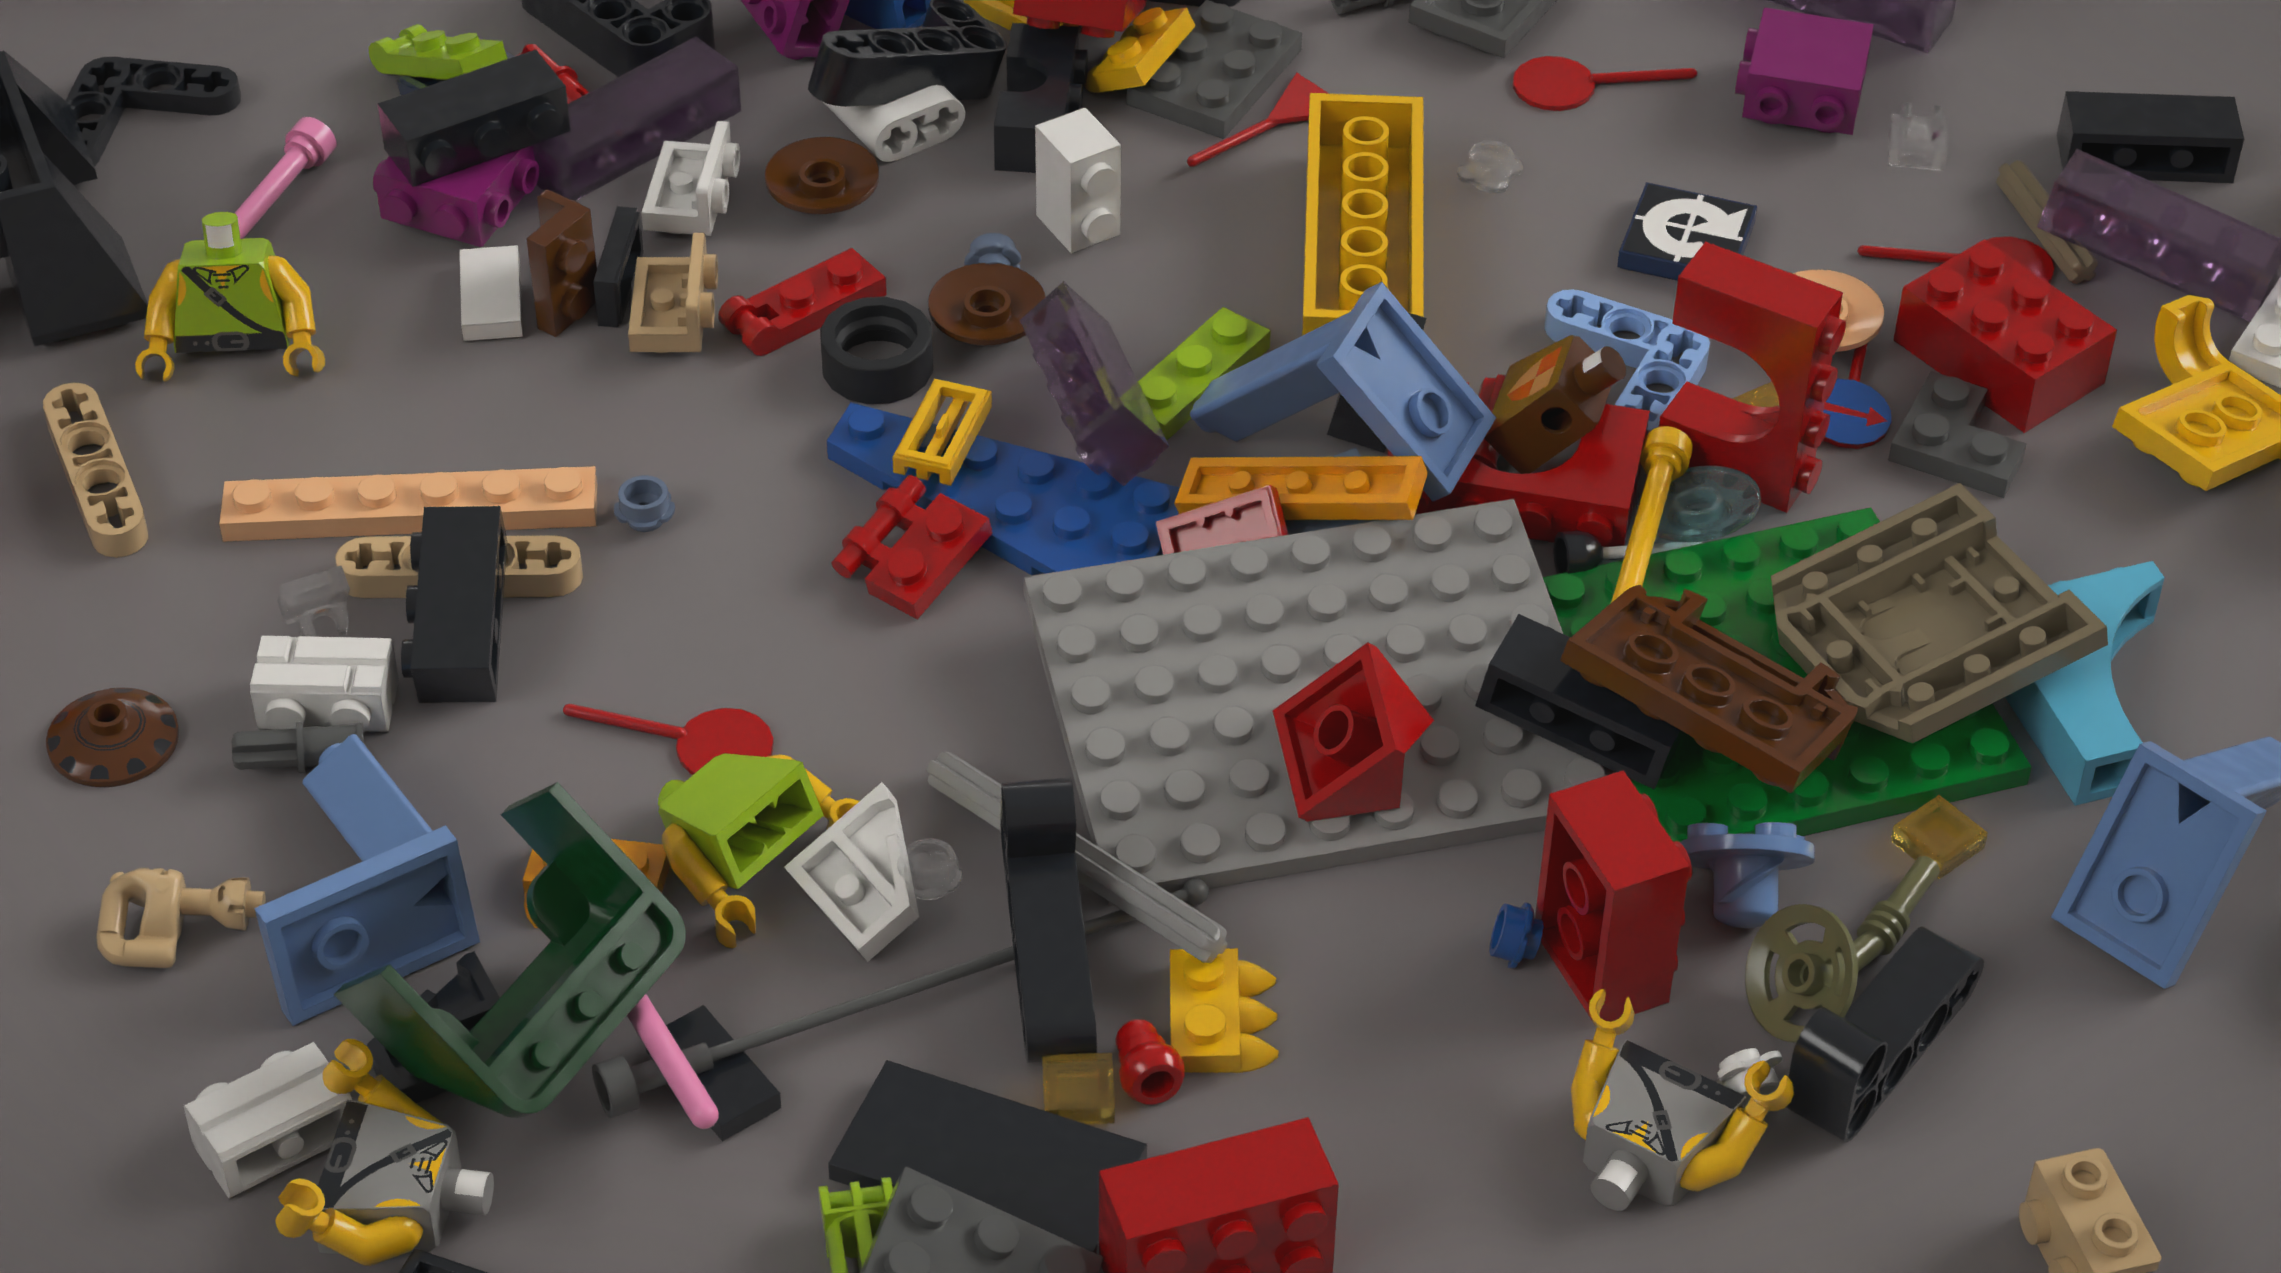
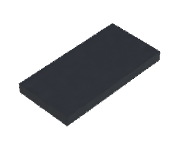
[828,1060,1147,1255]

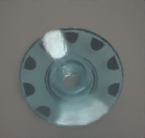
[1636,466,1761,543]

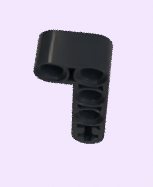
[522,0,715,90]
[808,0,1007,107]
[1000,777,1097,1063]
[1786,926,1984,1142]

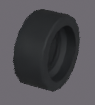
[820,297,933,404]

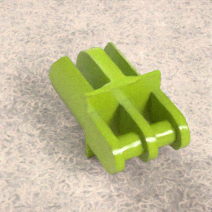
[818,1177,893,1273]

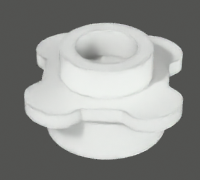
[1716,1048,1783,1108]

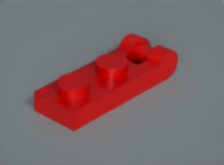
[718,248,887,356]

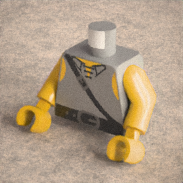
[1571,989,1794,1211]
[275,1039,494,1266]

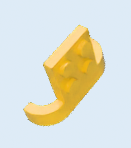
[2112,295,2281,491]

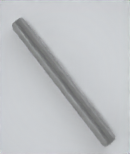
[926,752,1228,963]

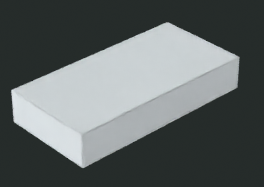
[460,245,523,341]

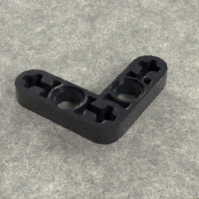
[66,57,241,167]

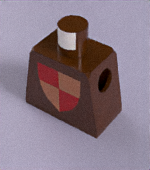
[1484,335,1626,474]

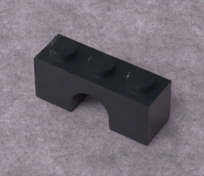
[994,23,1088,173]

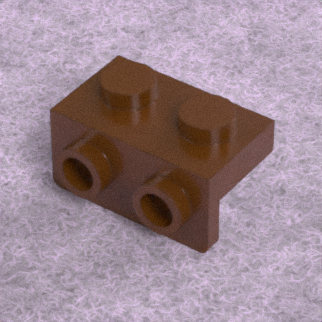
[526,189,597,337]

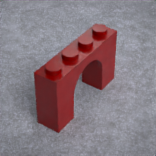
[1659,241,1846,513]
[1387,382,1650,547]

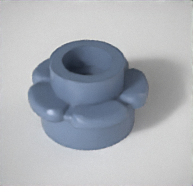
[964,233,1021,269]
[614,475,675,532]

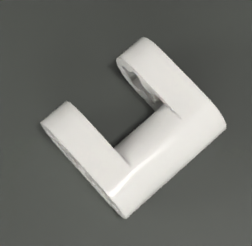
[823,85,966,162]

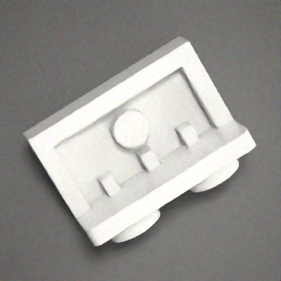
[641,121,740,236]

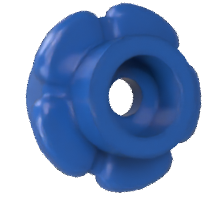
[1489,902,1543,969]

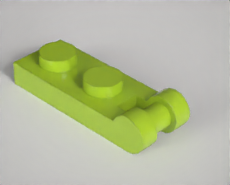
[368,24,507,80]

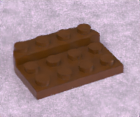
[1560,585,1858,793]

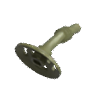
[1745,856,1940,1043]

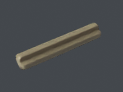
[1996,160,2098,284]

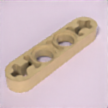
[43,382,148,558]
[335,535,583,598]

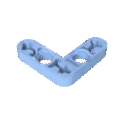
[1544,289,1710,434]

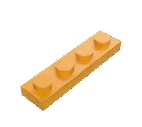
[1174,456,1428,520]

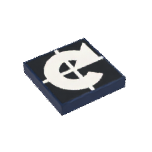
[1617,182,1758,281]

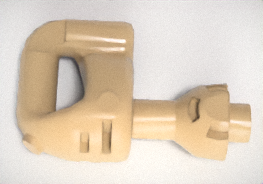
[96,868,265,968]

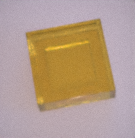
[1891,795,1988,879]
[1042,1053,1115,1124]

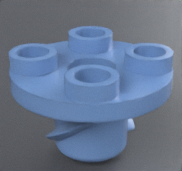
[1680,822,1815,928]

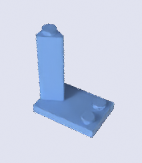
[1190,282,1496,501]
[254,734,480,1026]
[2051,736,2281,989]

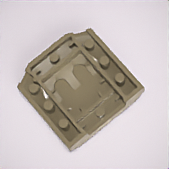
[1771,483,2108,743]

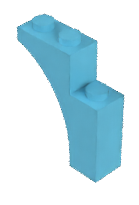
[2005,561,2165,806]

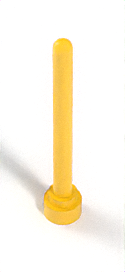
[1611,426,1693,603]

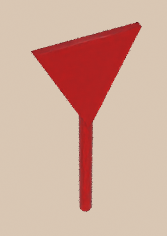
[1187,72,1329,167]

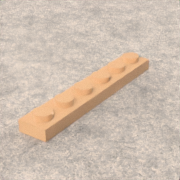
[219,466,598,542]

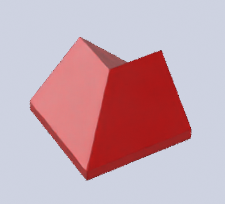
[1272,642,1434,822]

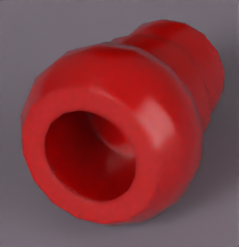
[1115,1019,1185,1105]

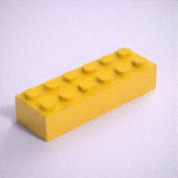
[1302,93,1424,336]

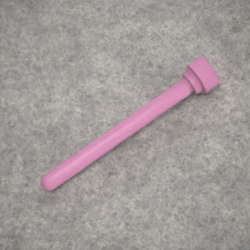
[234,117,336,239]
[627,994,719,1129]

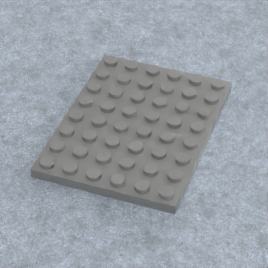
[1023,499,1614,906]

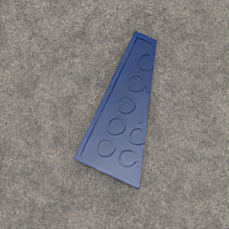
[827,402,1180,575]

